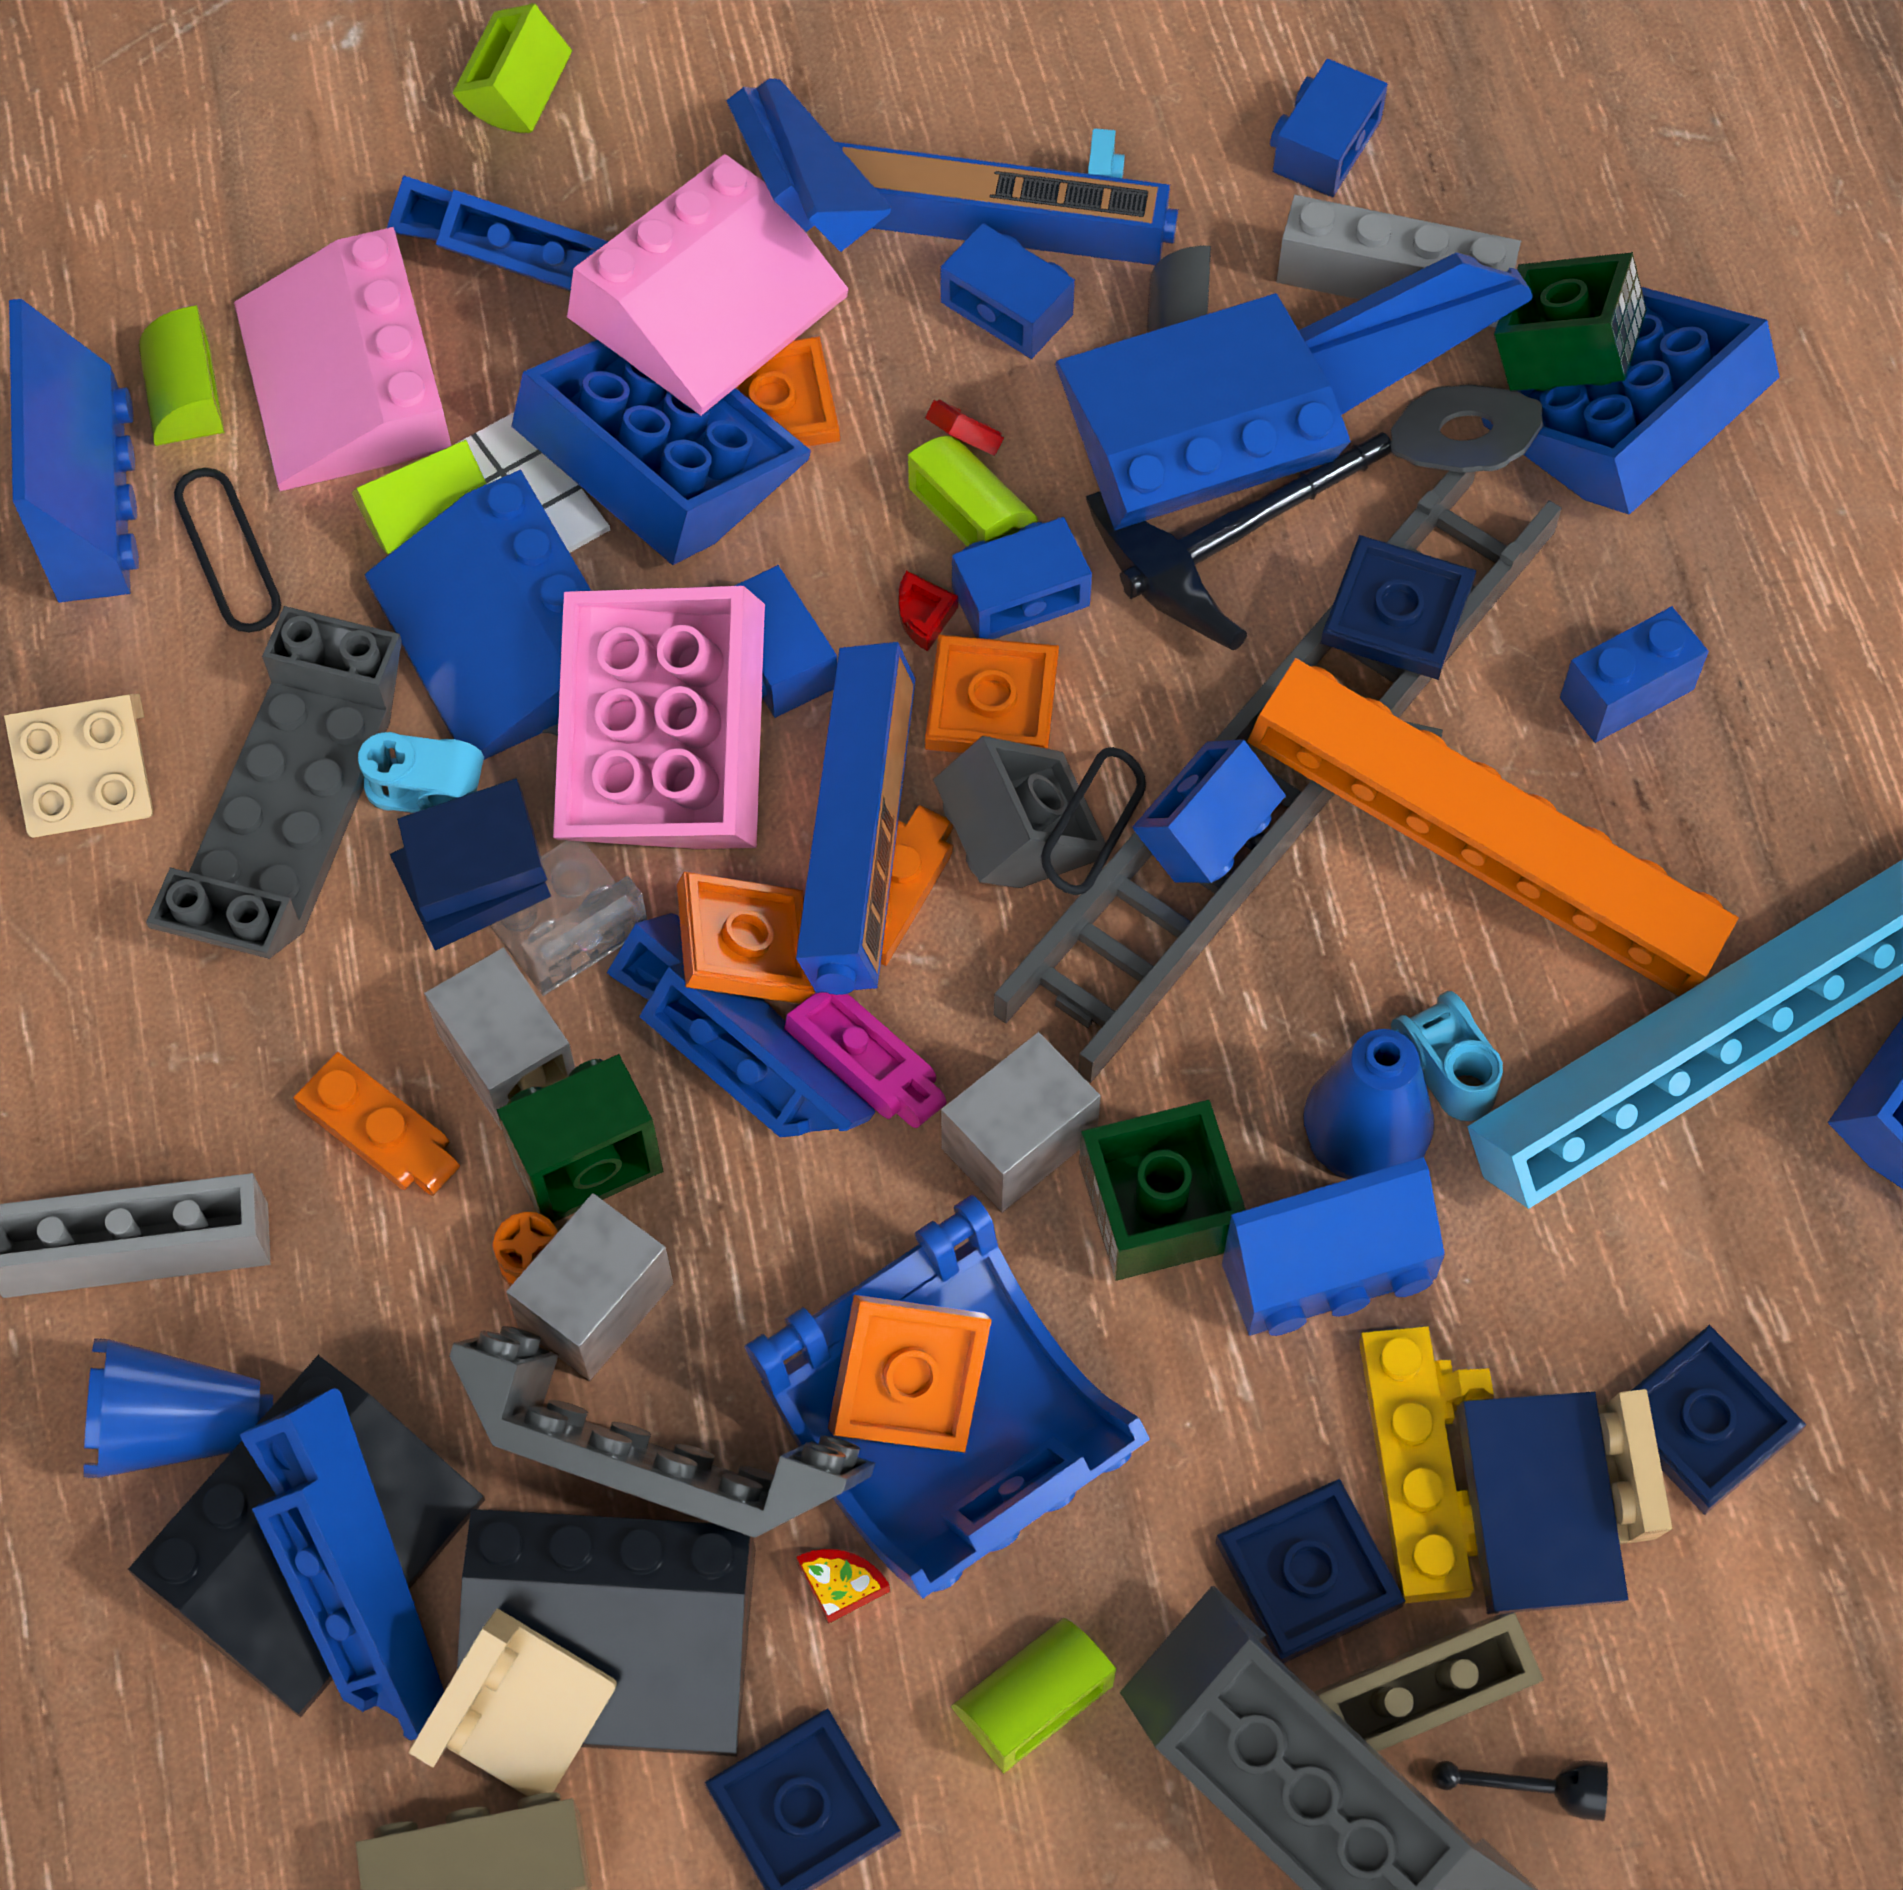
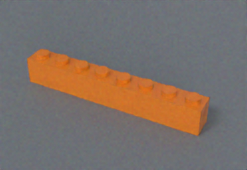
[1247,658,1739,996]

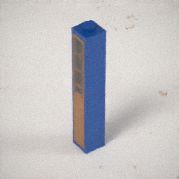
[835,142,1179,265]
[796,642,916,995]

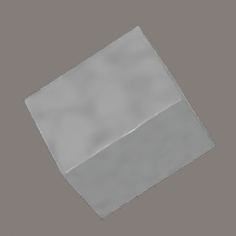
[424,947,575,1130]
[941,1032,1101,1212]
[506,1193,674,1381]

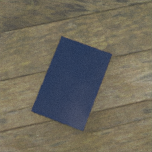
[1456,1391,1629,1615]

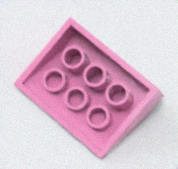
[567,154,849,416]
[234,227,451,491]
[553,586,765,849]

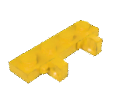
[1359,1326,1494,1603]

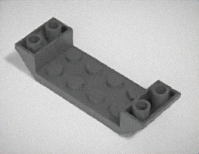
[146,606,402,959]
[449,1326,876,1538]
[1120,1586,1538,1890]

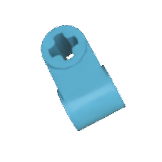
[358,732,484,813]
[1391,991,1503,1121]

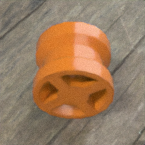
[493,1212,558,1286]

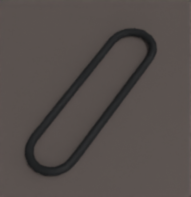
[174,468,281,633]
[1041,747,1146,895]

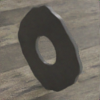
[1391,384,1543,473]

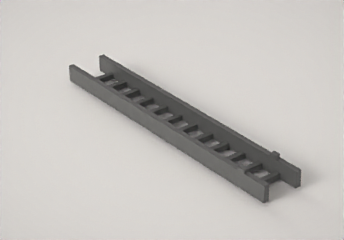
[994,471,1562,1083]

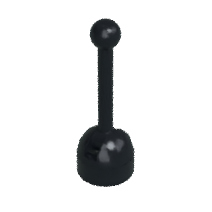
[1432,1760,1608,1821]

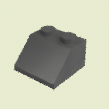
[933,736,1106,888]

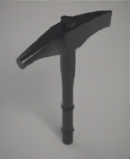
[1086,432,1392,650]

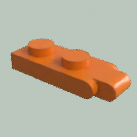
[881,805,954,966]
[293,1051,460,1196]

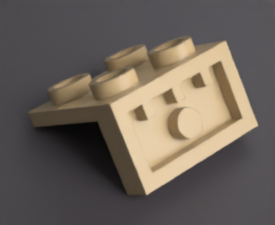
[4,694,154,838]
[1598,1389,1673,1544]
[408,1608,617,1796]

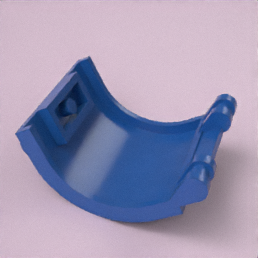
[745,1195,1150,1599]

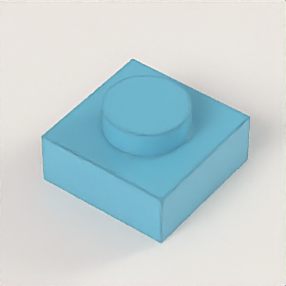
[1088,128,1125,178]

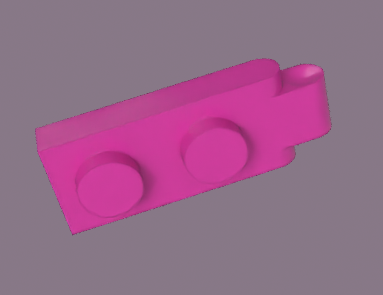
[784,992,947,1128]

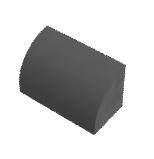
[1147,246,1211,333]

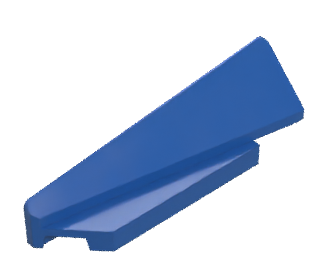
[726,78,891,252]
[386,175,609,291]
[1299,252,1533,415]
[607,913,875,1137]
[239,1388,444,1740]

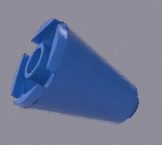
[1303,1029,1434,1179]
[83,1338,273,1478]

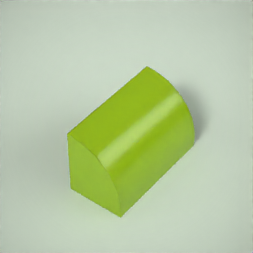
[453,3,572,133]
[139,305,225,446]
[908,436,1039,546]
[351,440,487,554]
[951,1618,1116,1774]

